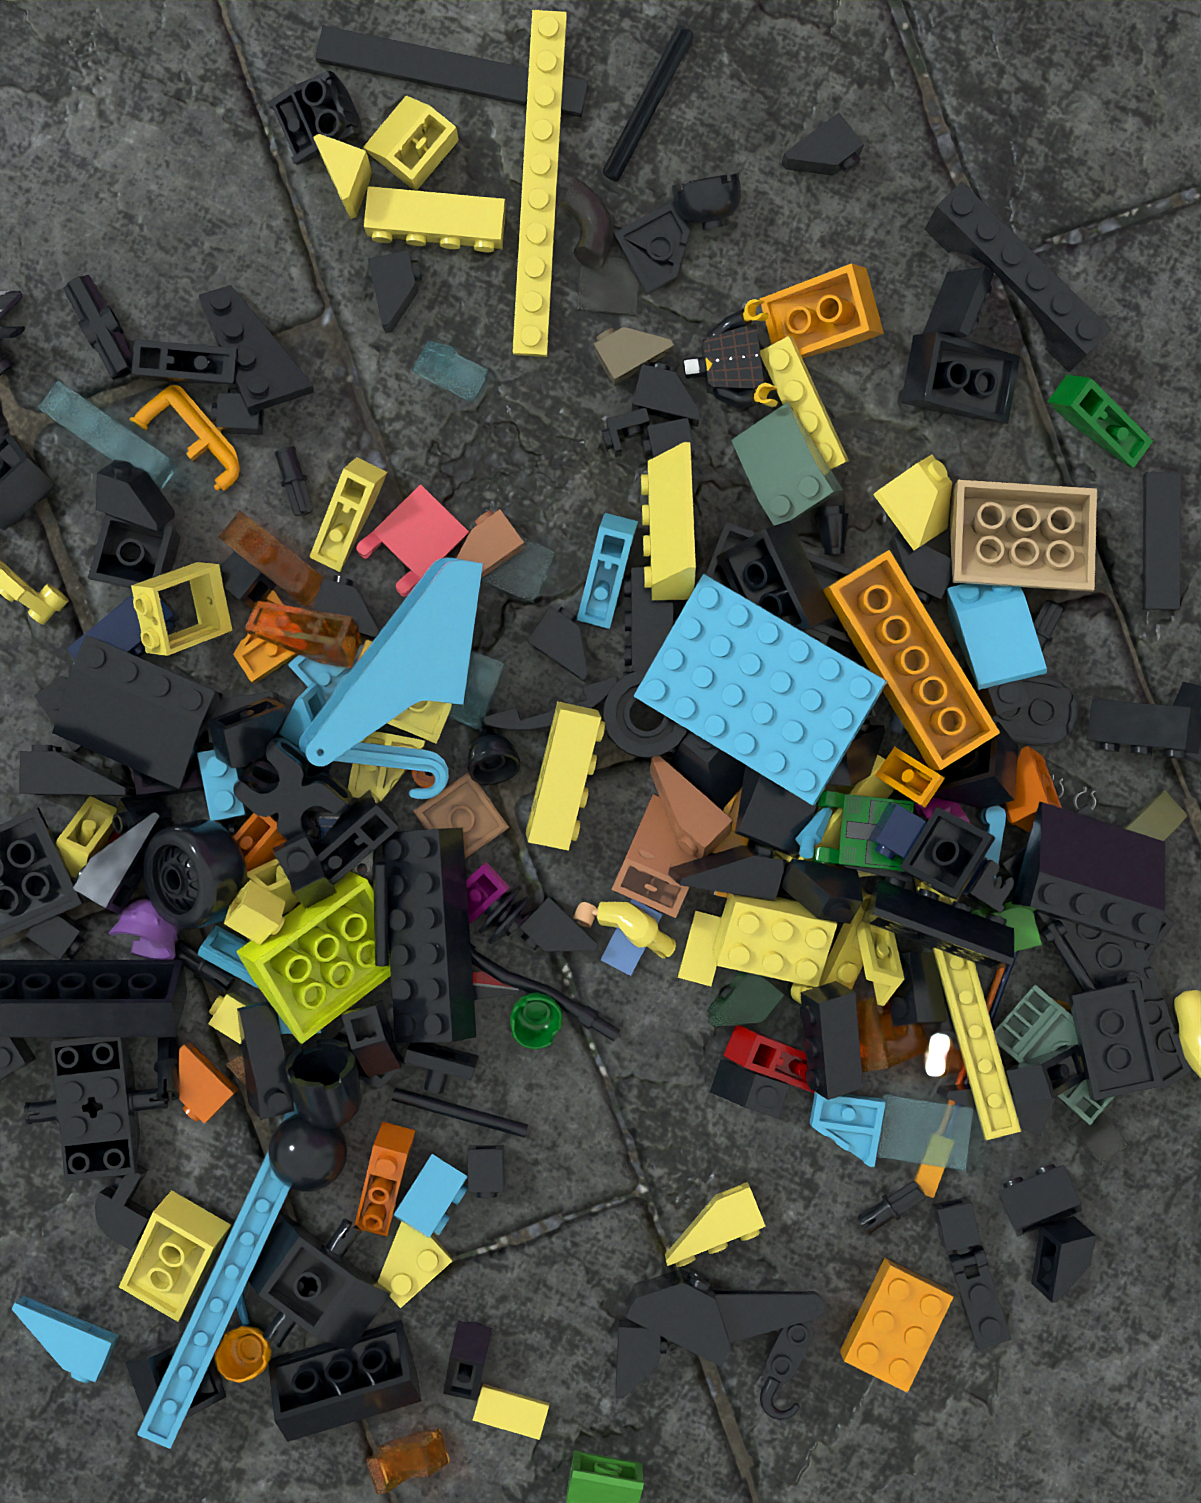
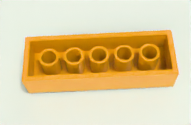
[823,550,1000,770]

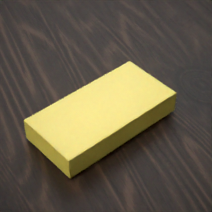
[678,910,722,987]
[473,1384,550,1440]

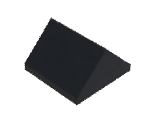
[900,807,995,900]

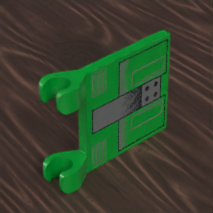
[812,791,914,872]

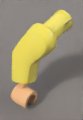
[573,902,676,959]

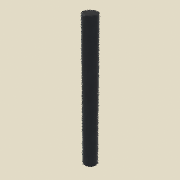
[391,1087,528,1138]

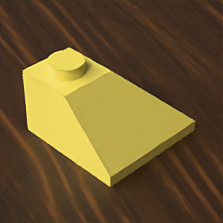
[873,455,952,550]

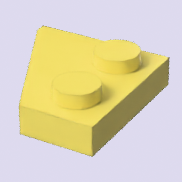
[347,731,426,802]
[378,1221,453,1308]

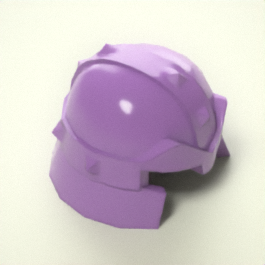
[108,899,178,960]

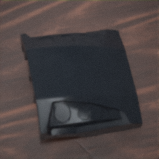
[267,70,361,165]

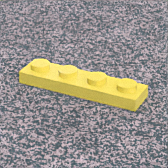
[760,336,849,470]

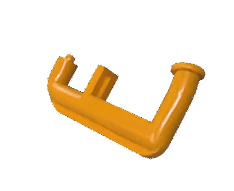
[130,385,240,491]

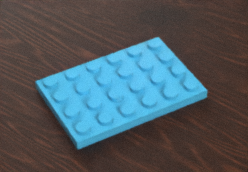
[634,574,888,805]

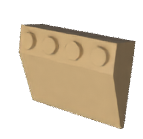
[950,480,1097,592]

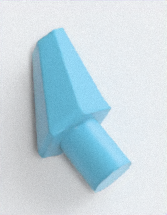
[795,808,832,859]

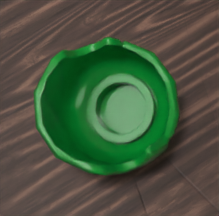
[510,992,563,1050]

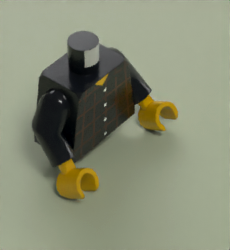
[683,299,778,409]

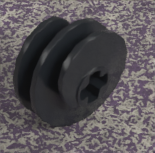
[478,885,534,945]

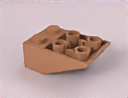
[611,794,699,918]

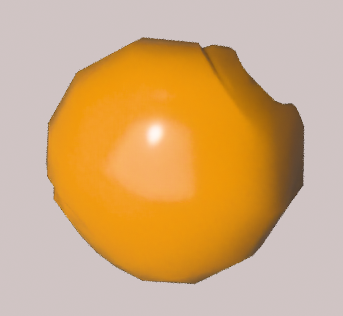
[214,1325,272,1383]

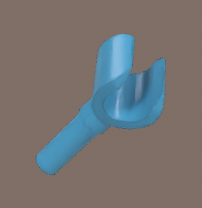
[236,1283,250,1325]

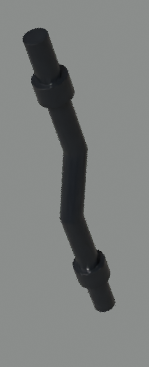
[470,943,621,1042]

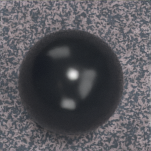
[268,1114,348,1192]

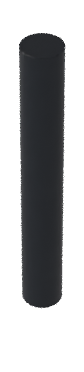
[373,861,389,966]

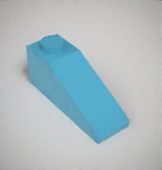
[577,513,638,629]
[12,1296,119,1383]

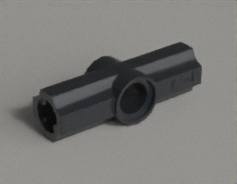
[63,274,133,380]

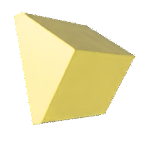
[313,134,373,219]

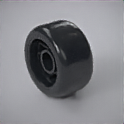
[143,819,247,930]

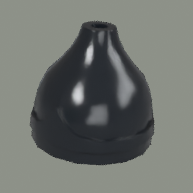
[467,727,520,785]

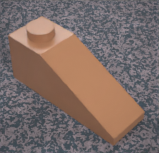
[456,509,526,579]
[650,756,733,858]

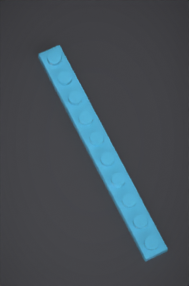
[137,1102,298,1449]

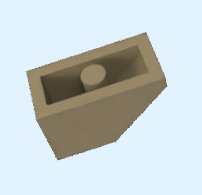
[594,327,674,386]

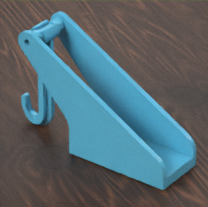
[299,557,483,799]

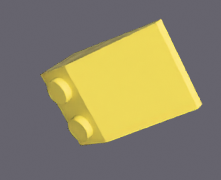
[119,1190,231,1322]

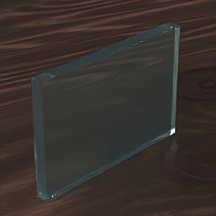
[876,1094,973,1171]

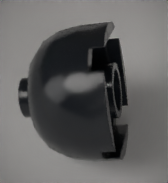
[671,173,741,230]

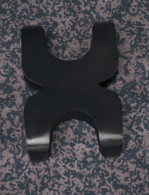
[233,737,353,848]

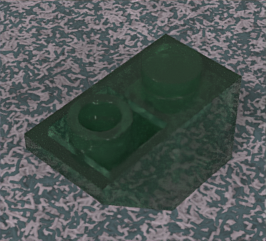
[707,971,785,1027]

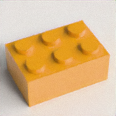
[839,1258,954,1393]

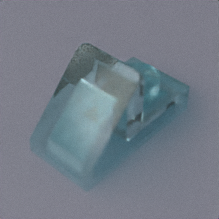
[412,340,488,403]

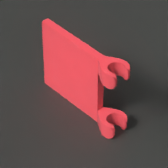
[356,484,469,597]

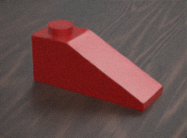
[723,1024,815,1093]

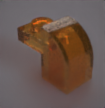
[366,1428,450,1494]

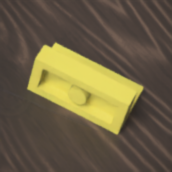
[856,921,904,1006]

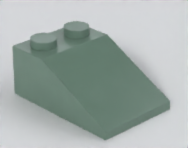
[731,402,843,526]

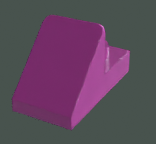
[466,862,510,925]

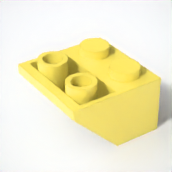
[363,96,459,191]

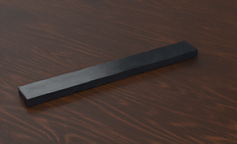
[315,25,589,117]

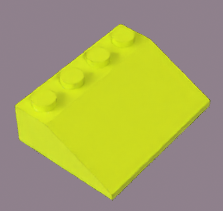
[236,871,391,1044]

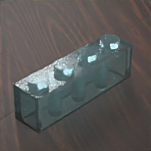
[38,380,178,491]

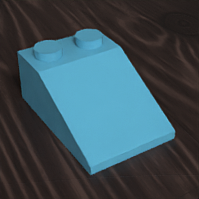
[947,583,1047,690]

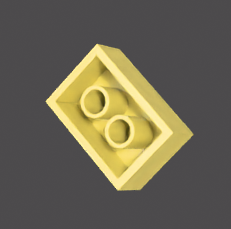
[712,893,837,987]

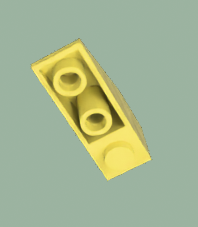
[665,1182,766,1267]

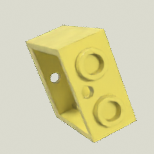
[131,562,233,656]

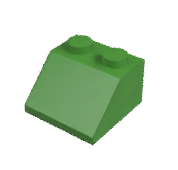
[566,1450,644,1503]

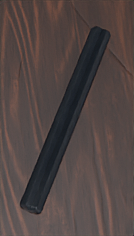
[603,26,693,182]

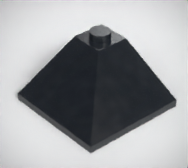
[0,807,84,940]

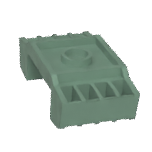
[994,985,1115,1125]

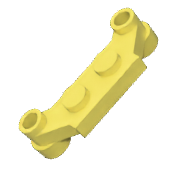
[0,560,69,625]
[791,887,871,1004]

